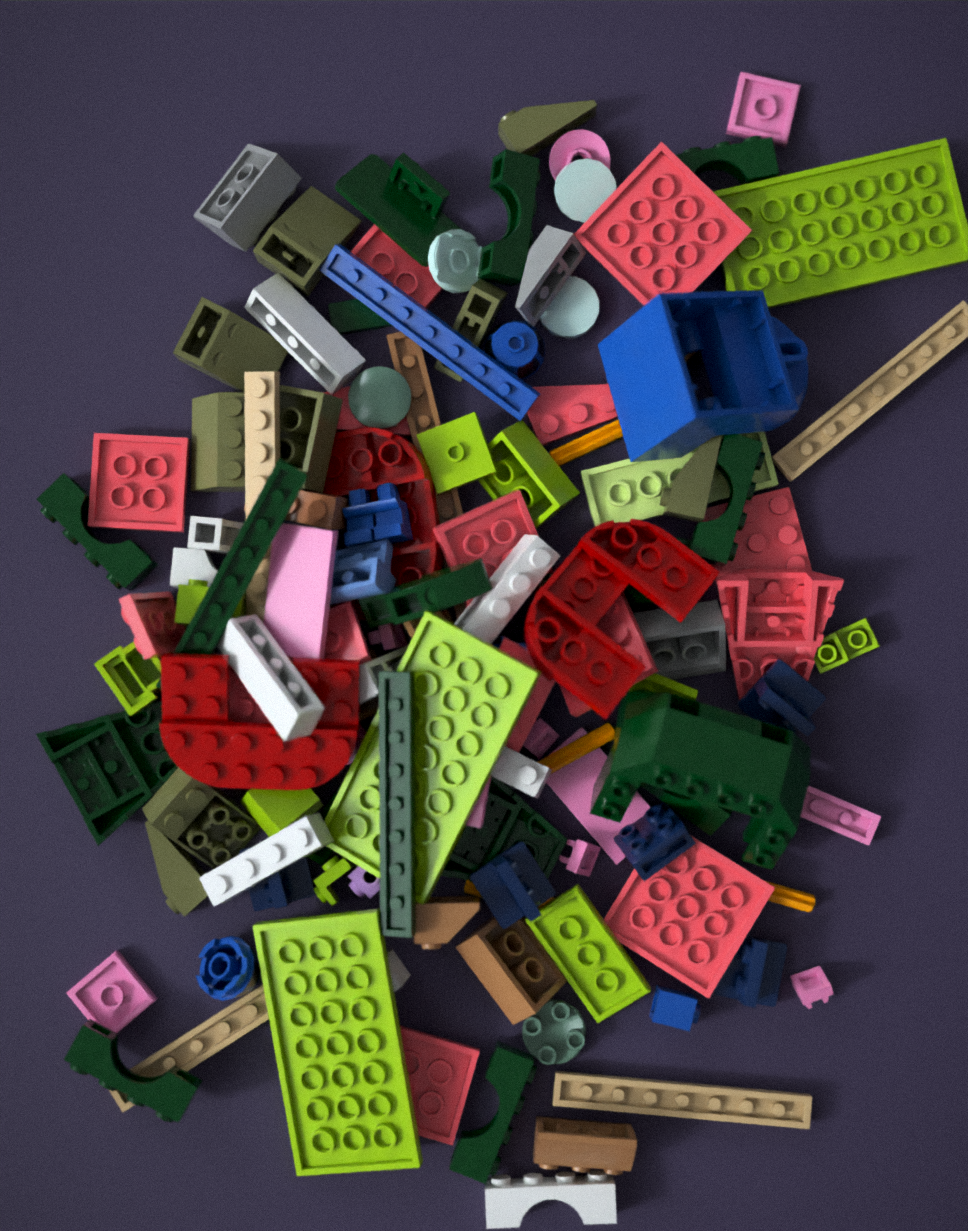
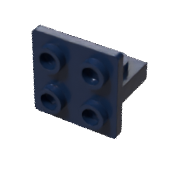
[738,659,826,737]
[613,802,696,881]
[469,841,555,929]
[239,846,316,911]
[713,935,787,1008]

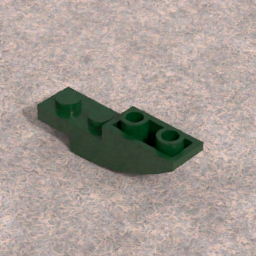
[358,558,493,629]

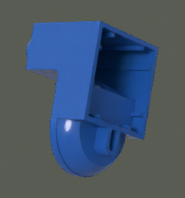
[598,290,809,462]

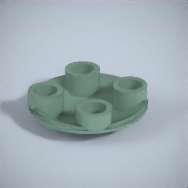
[348,366,411,429]
[522,999,586,1065]

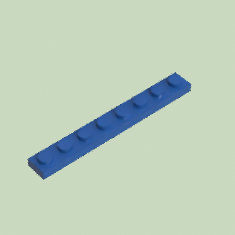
[319,243,540,421]

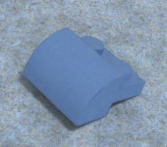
[330,539,396,605]

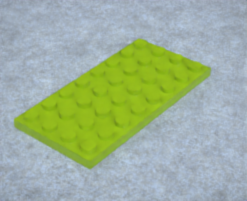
[713,138,968,309]
[324,611,542,905]
[253,909,423,1176]

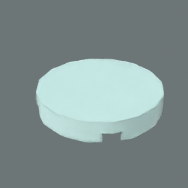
[554,158,616,223]
[428,229,482,293]
[540,276,599,339]

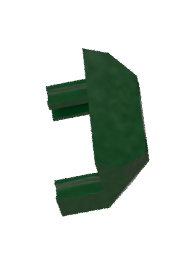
[590,691,811,870]

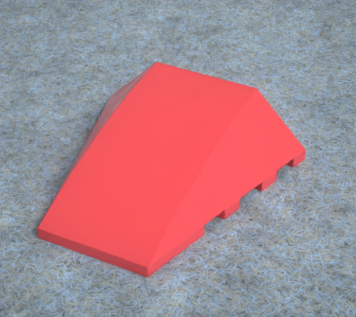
[716,569,844,700]

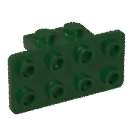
[335,152,461,267]

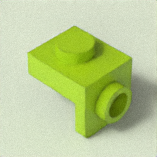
[313,855,354,907]

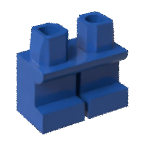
[342,483,413,548]

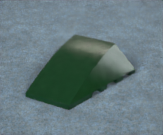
[36,700,178,846]
[441,776,568,882]

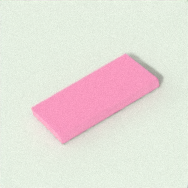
[264,523,338,658]
[546,727,651,865]

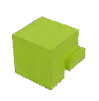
[94,641,162,716]
[240,788,324,837]

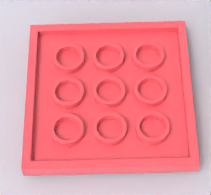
[574,141,752,306]
[604,835,775,999]

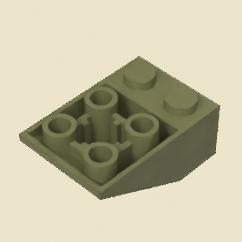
[253,186,362,296]
[173,297,288,392]
[142,767,261,869]

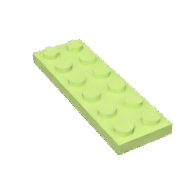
[580,432,779,527]

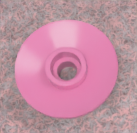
[549,129,611,182]

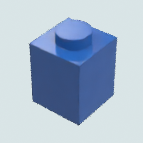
[649,985,701,1032]

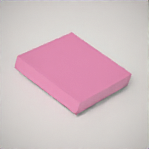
[726,72,801,148]
[66,950,158,1033]

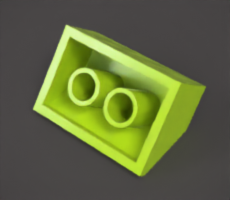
[478,420,580,529]

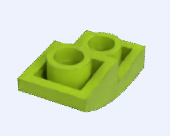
[814,617,880,674]

